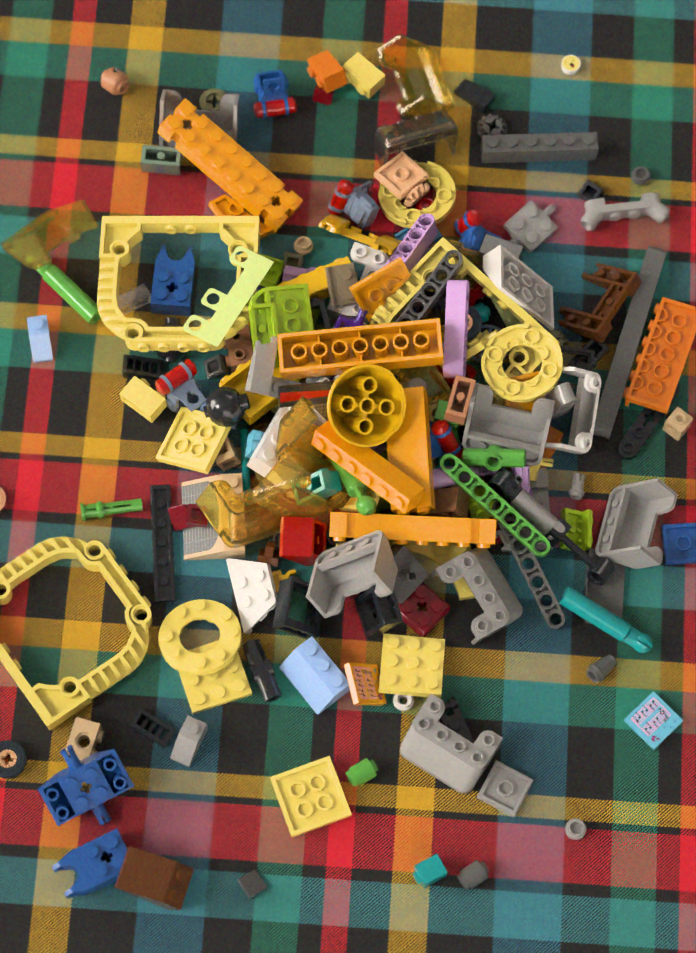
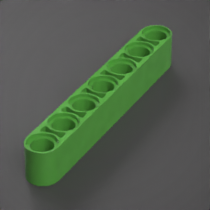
[440,454,550,558]

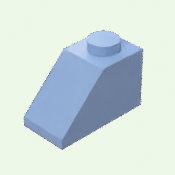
[27,315,53,363]

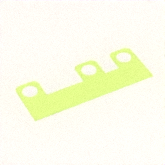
[183,246,274,347]

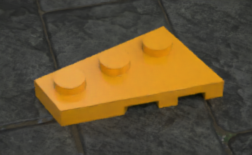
[209,194,273,239]
[349,257,411,322]

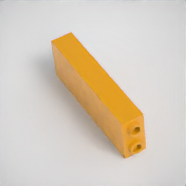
[386,386,435,515]

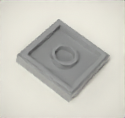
[477,760,533,818]

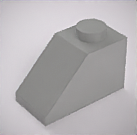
[170,716,207,767]

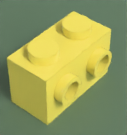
[342,52,385,99]
[119,376,167,423]

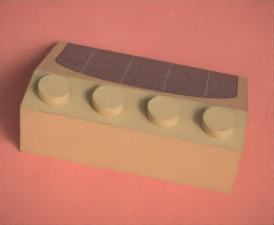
[182,473,245,561]

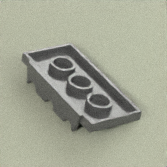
[584,548,625,624]

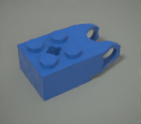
[150,244,195,317]
[52,829,127,899]

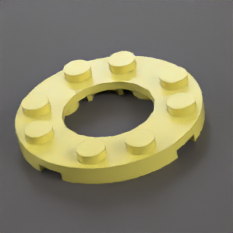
[378,160,456,229]
[481,324,563,402]
[158,599,242,676]

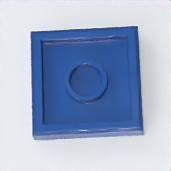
[660,523,696,565]

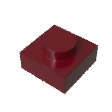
[186,504,208,527]

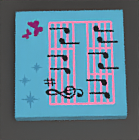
[624,691,683,750]

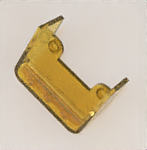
[1,199,98,270]

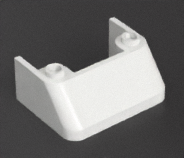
[545,366,601,454]

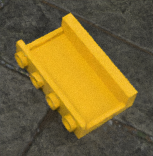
[219,357,306,425]

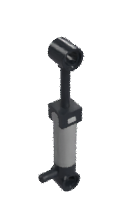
[487,468,615,586]

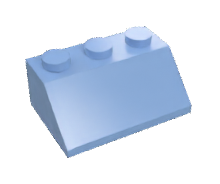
[279,636,350,715]

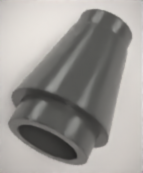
[586,655,617,683]

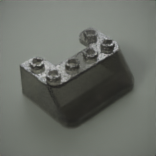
[373,110,459,167]

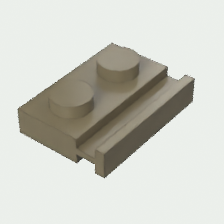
[325,262,357,307]

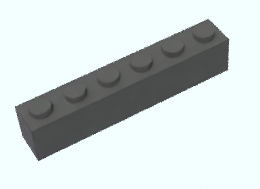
[480,132,598,163]

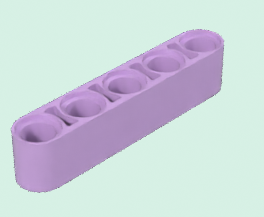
[384,214,437,272]
[443,280,469,378]

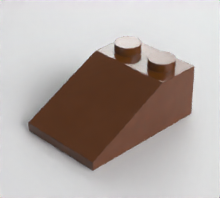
[114,846,194,910]

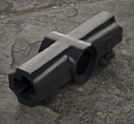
[242,639,282,703]

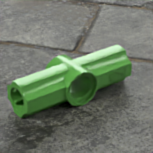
[463,445,526,471]

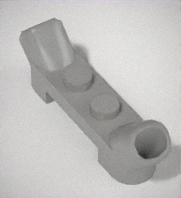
[580,192,670,231]

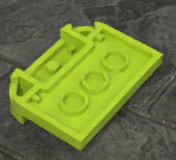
[248,283,314,369]

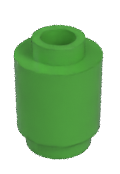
[345,758,378,787]

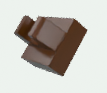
[257,541,280,566]

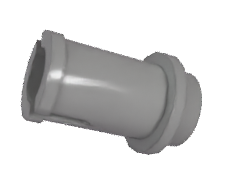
[569,473,586,500]

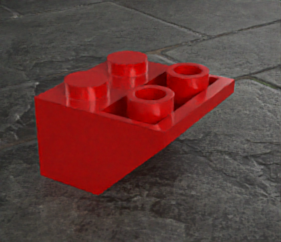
[279,517,327,567]

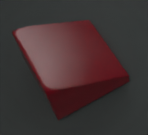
[313,85,336,105]
[168,504,193,531]

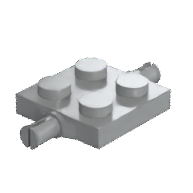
[503,201,558,254]

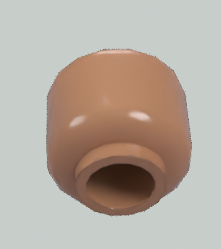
[101,67,129,95]

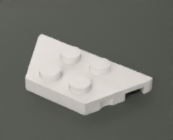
[226,559,278,634]

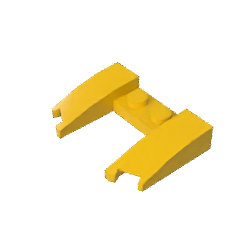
[318,214,401,255]

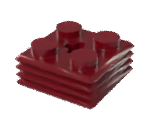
[398,582,450,637]

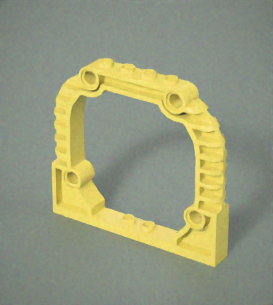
[97,216,261,352]
[369,237,560,426]
[0,536,152,731]

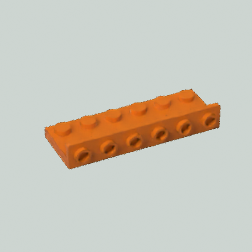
[623,297,696,414]

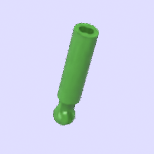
[26,250,101,325]
[329,458,376,516]

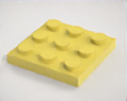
[155,407,232,474]
[378,634,445,698]
[177,640,252,714]
[270,756,352,838]

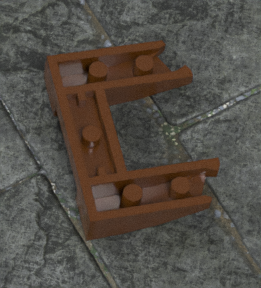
[558,263,642,343]

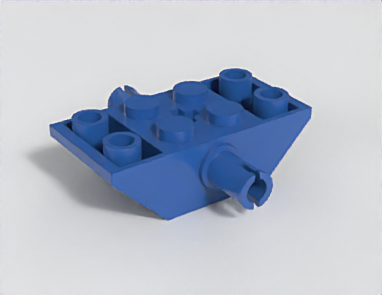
[38,745,134,826]

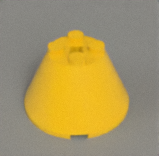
[327,364,406,447]

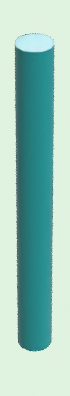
[240,429,252,507]

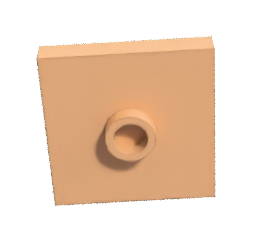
[374,151,429,200]

